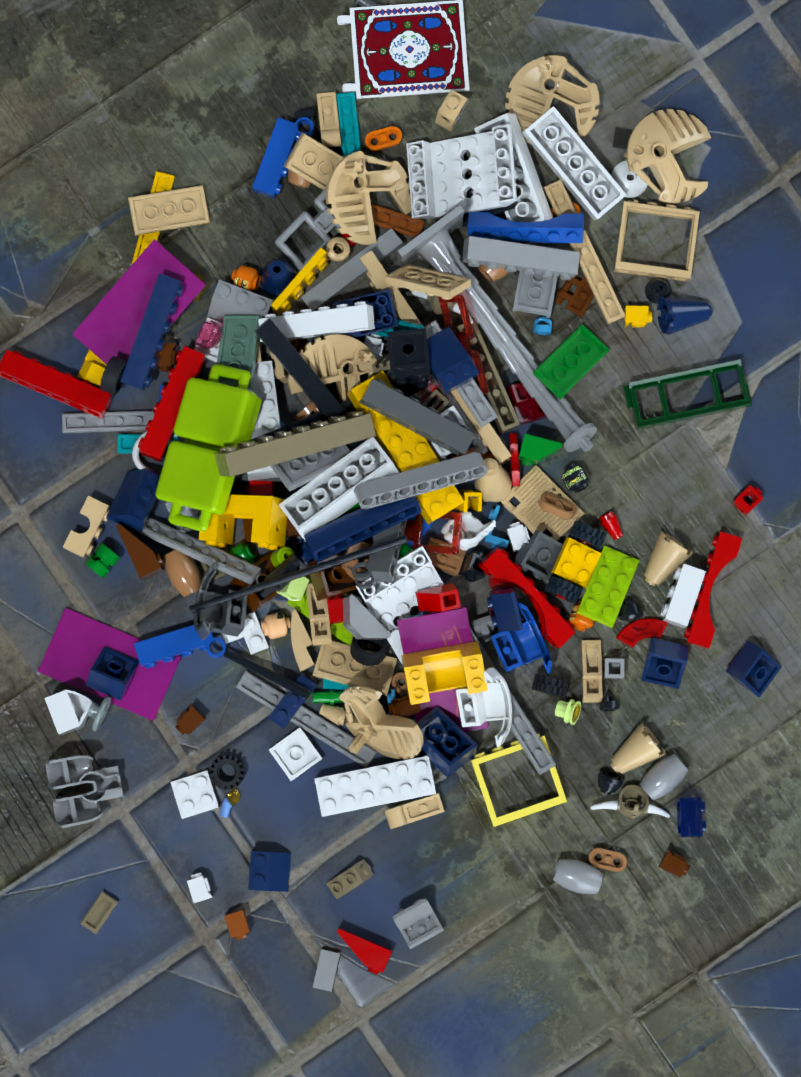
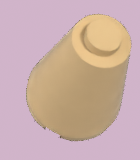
[474,458,512,503]
[644,531,693,586]
[610,723,666,774]

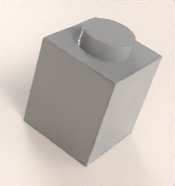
[603,658,624,679]

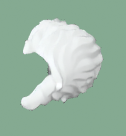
[441,512,496,551]

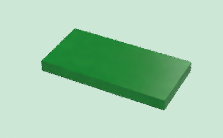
[533,324,610,400]

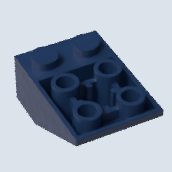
[334,289,399,339]

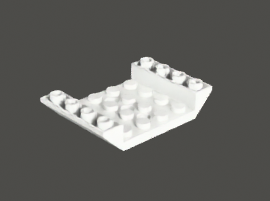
[406,124,517,219]
[356,546,479,665]

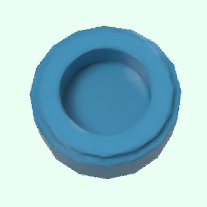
[533,317,552,335]

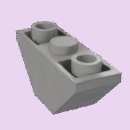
[343,594,391,640]

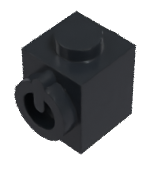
[459,551,486,582]

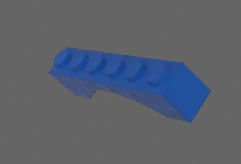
[467,212,584,243]

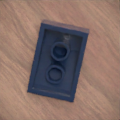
[427,327,479,396]
[417,706,478,778]

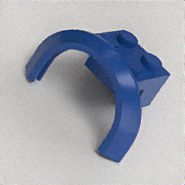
[491,602,553,674]

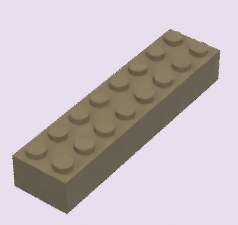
[214,411,376,477]

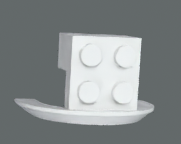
[456,668,512,747]

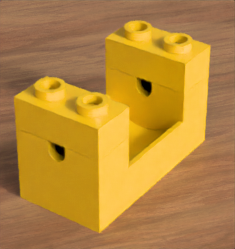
[199,495,287,550]
[401,641,488,705]

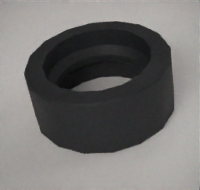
[100,356,127,395]
[350,636,388,666]

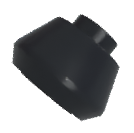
[645,278,671,304]
[618,600,644,621]
[598,770,623,795]

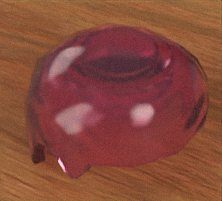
[195,320,222,349]

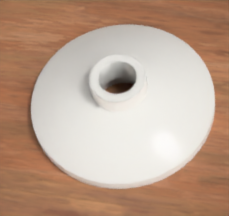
[611,160,649,198]

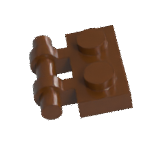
[554,272,594,318]

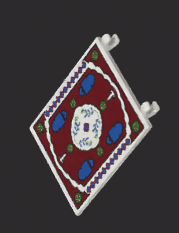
[337,0,470,99]

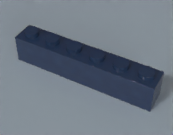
[120,273,185,390]
[304,496,422,563]

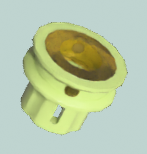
[555,699,581,725]

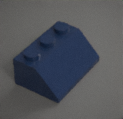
[106,468,160,532]

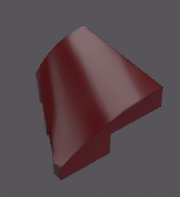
[506,383,547,425]

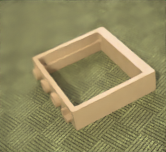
[614,200,700,282]

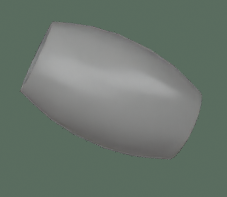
[639,754,688,800]
[552,859,603,894]

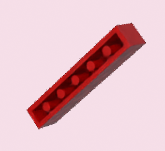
[138,346,207,463]
[0,350,112,419]

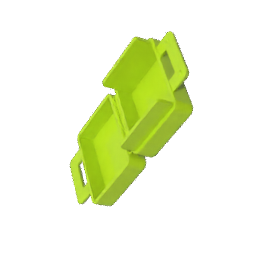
[155,364,262,532]

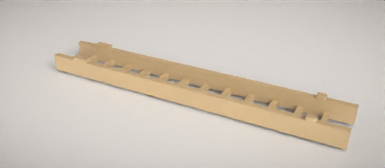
[360,250,511,466]

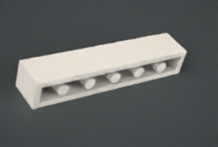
[258,302,375,342]

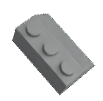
[207,280,273,339]

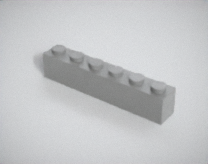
[462,236,580,280]

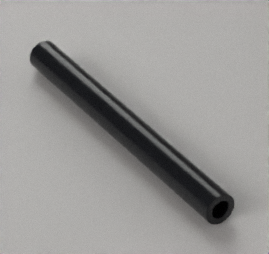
[224,648,311,699]

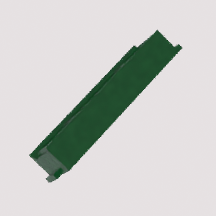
[623,359,752,430]

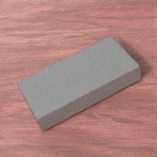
[313,949,340,992]

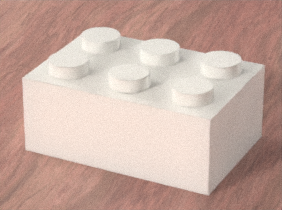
[660,564,706,628]

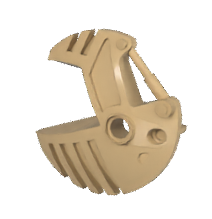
[505,55,600,144]
[624,109,711,204]
[326,151,411,245]
[288,334,377,402]
[339,686,424,760]

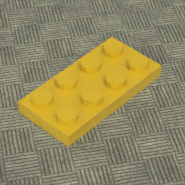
[271,248,329,316]

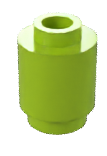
[271,547,294,568]

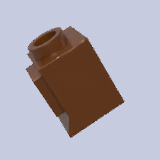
[156,343,177,372]
[388,694,422,718]
[175,705,205,735]
[658,850,690,878]

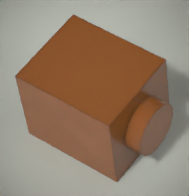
[224,909,251,940]

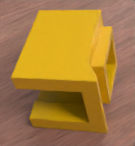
[624,306,652,328]
[455,490,482,512]

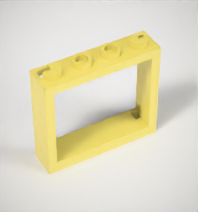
[471,733,567,827]

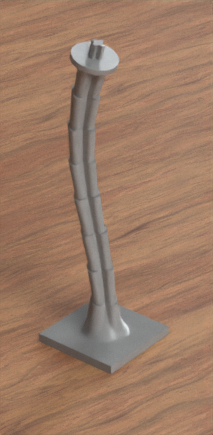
[397,205,597,452]

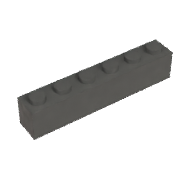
[359,379,475,456]

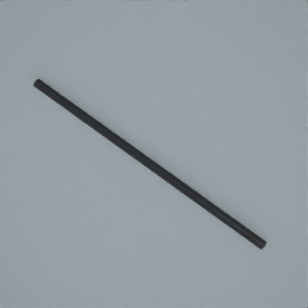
[189,535,408,613]

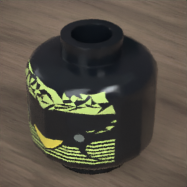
[562,464,590,493]

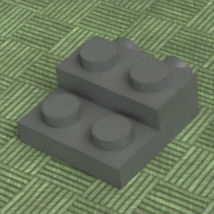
[514,530,563,580]

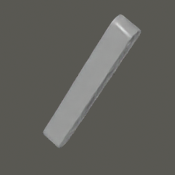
[354,452,488,509]

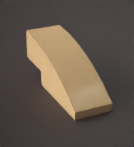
[306,583,332,646]
[291,609,315,672]
[581,640,603,703]

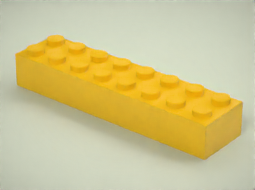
[347,371,464,525]

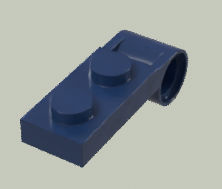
[268,672,318,729]

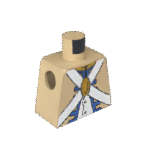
[435,89,469,132]

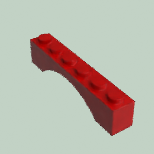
[684,531,742,649]
[477,548,576,648]

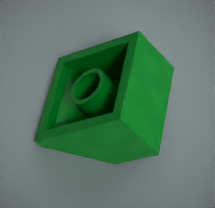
[518,434,562,467]

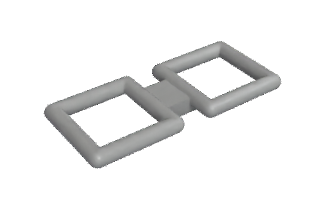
[275,180,372,271]

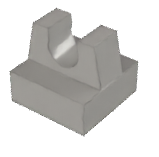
[472,615,495,642]

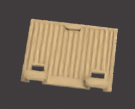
[500,465,585,541]

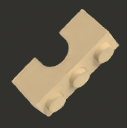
[63,496,111,559]

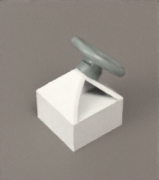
[45,690,111,735]

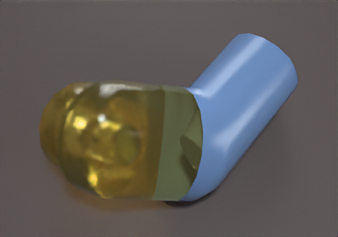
[220,790,241,818]

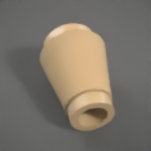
[319,704,347,726]

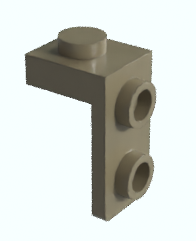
[327,859,374,899]

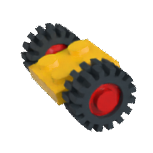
[545,521,606,604]

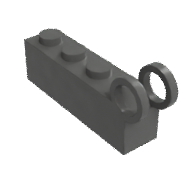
[352,520,407,589]

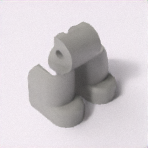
[45,756,124,828]

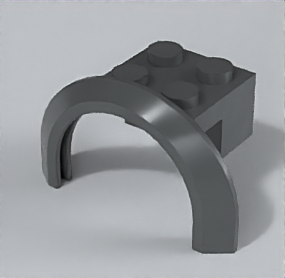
[194,562,248,640]

